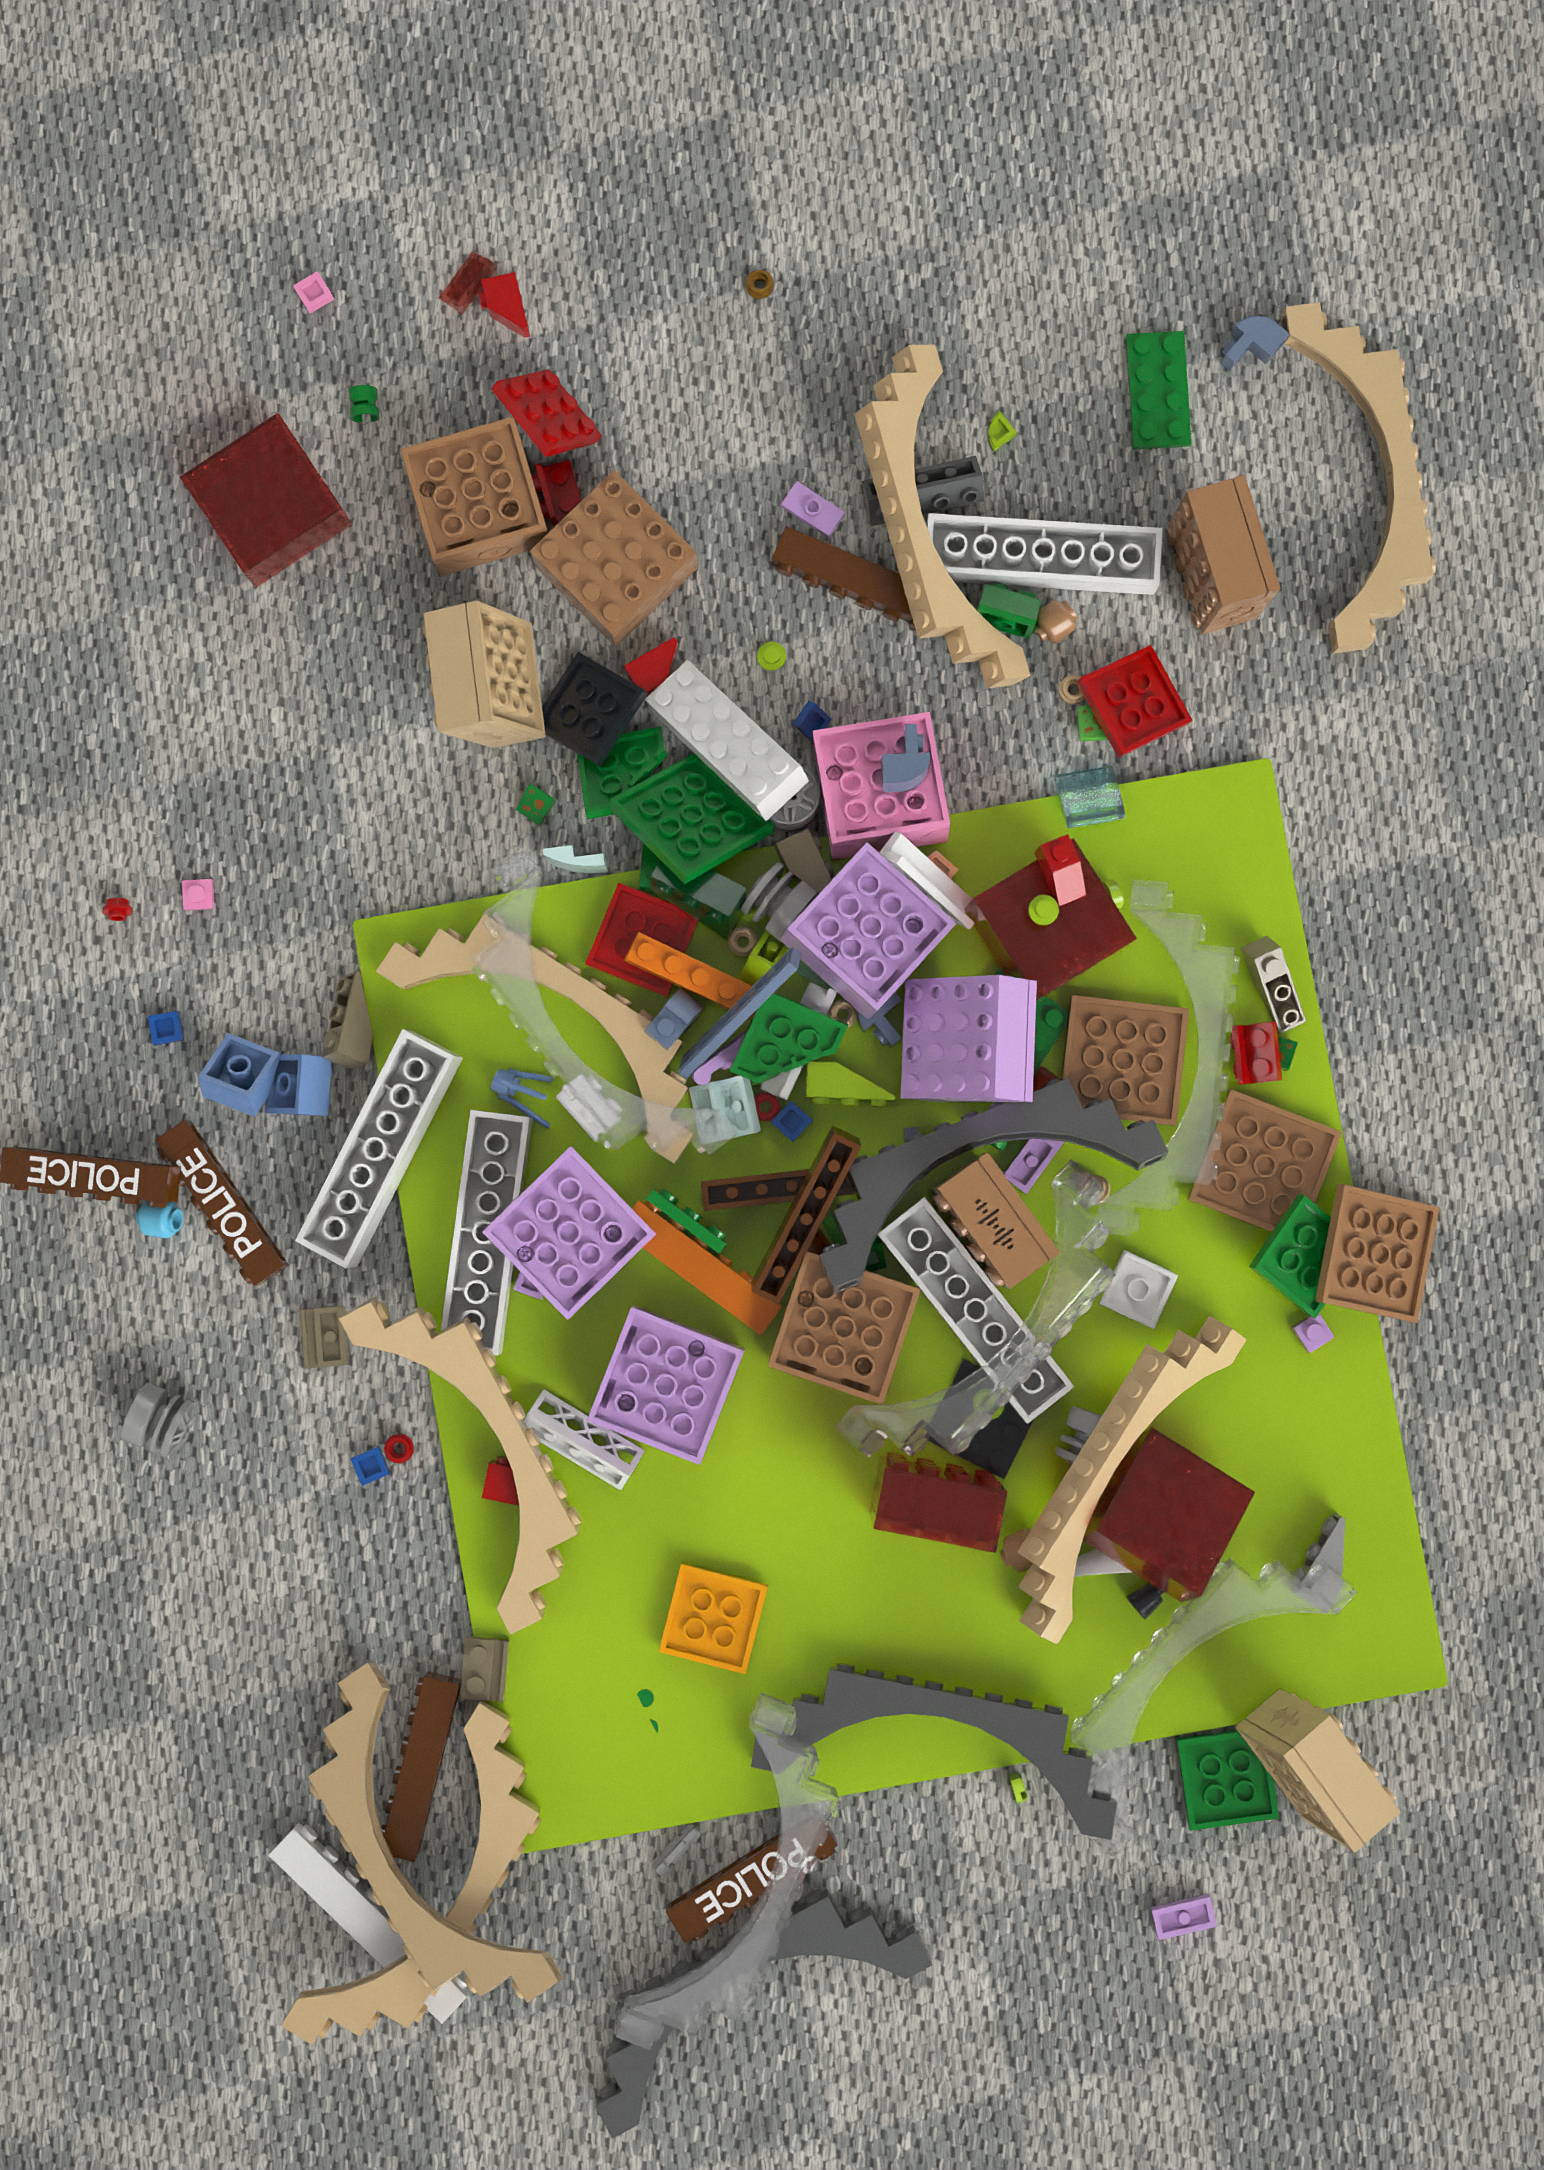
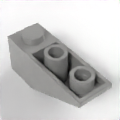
[1289,1513,1345,1612]

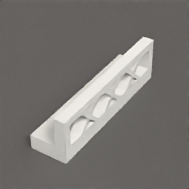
[879,831,974,930]
[760,982,837,1101]
[524,1389,645,1491]

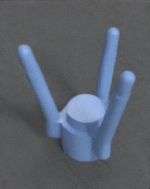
[491,1068,553,1128]

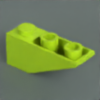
[806,1061,895,1107]

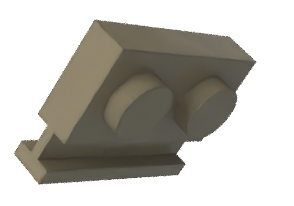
[300,1305,350,1369]
[460,1636,510,1702]

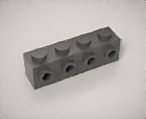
[862,456,984,526]

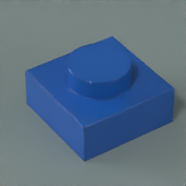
[792,700,832,742]
[148,1011,184,1046]
[771,1101,813,1142]
[350,1446,391,1486]

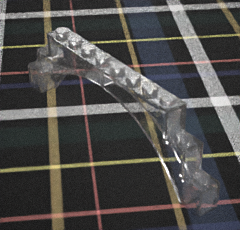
[472,846,738,1155]
[1096,879,1240,1237]
[835,1159,1116,1457]
[1070,1558,1357,1858]
[616,1692,841,2050]

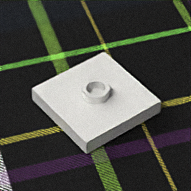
[1099,1250,1178,1329]

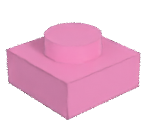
[293,271,334,314]
[182,879,214,911]

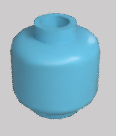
[136,1201,183,1238]

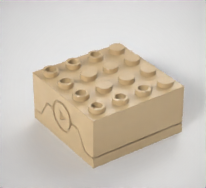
[423,600,546,748]
[1235,1689,1401,1853]

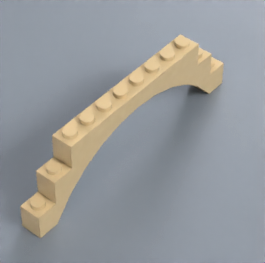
[1280,302,1436,654]
[854,345,1031,689]
[376,914,694,1164]
[339,1297,582,1635]
[1018,1315,1246,1644]
[308,1663,564,2003]
[281,1700,541,2045]

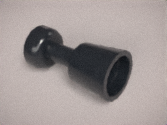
[1126,1560,1190,1620]

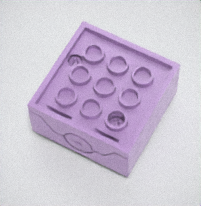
[780,842,956,1020]
[901,975,1037,1102]
[482,1146,656,1320]
[587,1305,745,1465]

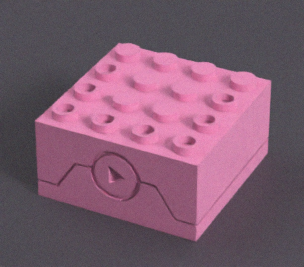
[813,712,950,861]

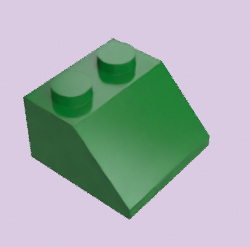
[977,583,1041,639]

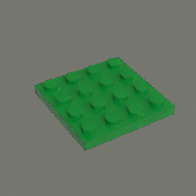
[608,753,775,884]

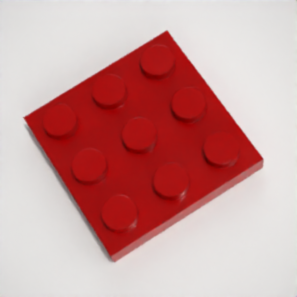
[491,369,602,457]
[1077,645,1193,758]
[585,882,698,998]

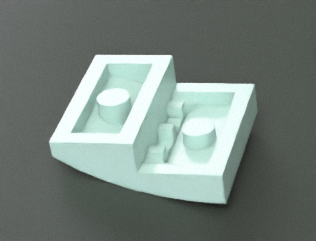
[543,845,609,874]
[689,1076,761,1145]

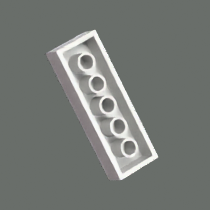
[645,660,809,821]

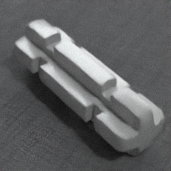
[651,1823,701,1876]

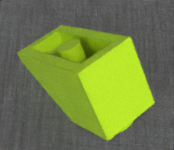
[739,931,789,986]

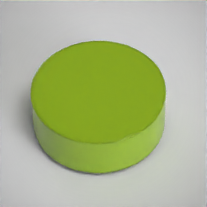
[1101,880,1123,911]

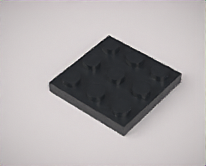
[542,652,648,767]
[925,1359,1034,1479]

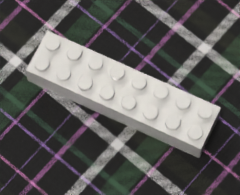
[926,513,1163,595]
[295,1029,463,1269]
[441,1110,533,1355]
[877,1197,1075,1424]

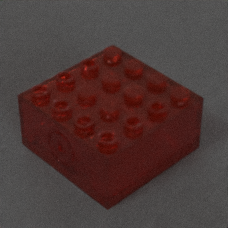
[180,413,352,588]
[964,838,1137,1003]
[1083,1427,1255,1603]
[869,1452,1008,1553]

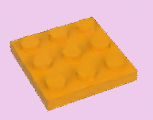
[659,1562,768,1674]

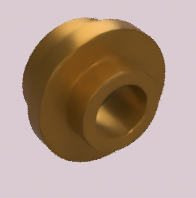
[745,270,774,299]

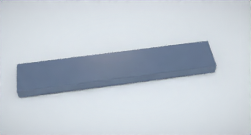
[678,947,801,1079]

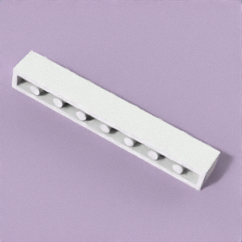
[268,1822,470,2024]

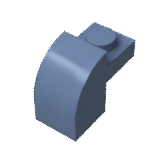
[1221,316,1289,371]
[881,724,930,792]
[644,988,705,1051]
[857,992,902,1048]

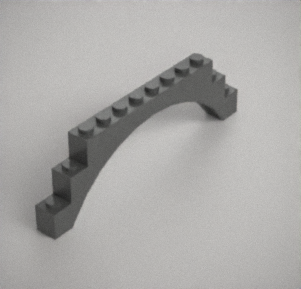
[819,1078,1169,1294]
[751,1663,1117,1840]
[595,1889,932,2139]

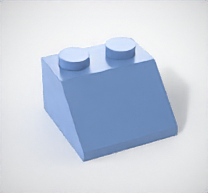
[198,1033,280,1117]
[265,1054,332,1116]

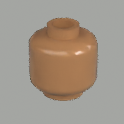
[1033,600,1078,644]
[1000,1528,1033,1573]

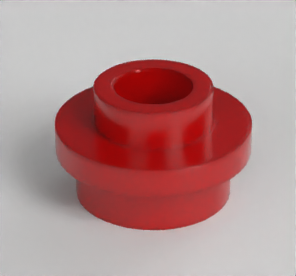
[102,898,133,921]
[754,1092,780,1121]
[384,1433,414,1464]

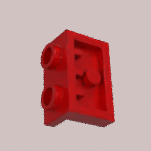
[532,460,581,526]
[1230,1022,1283,1085]

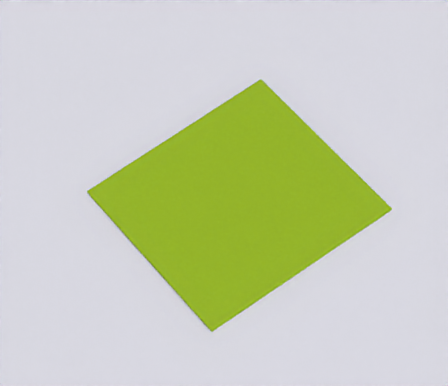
[353,758,1448,1854]

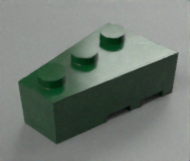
[651,860,747,941]

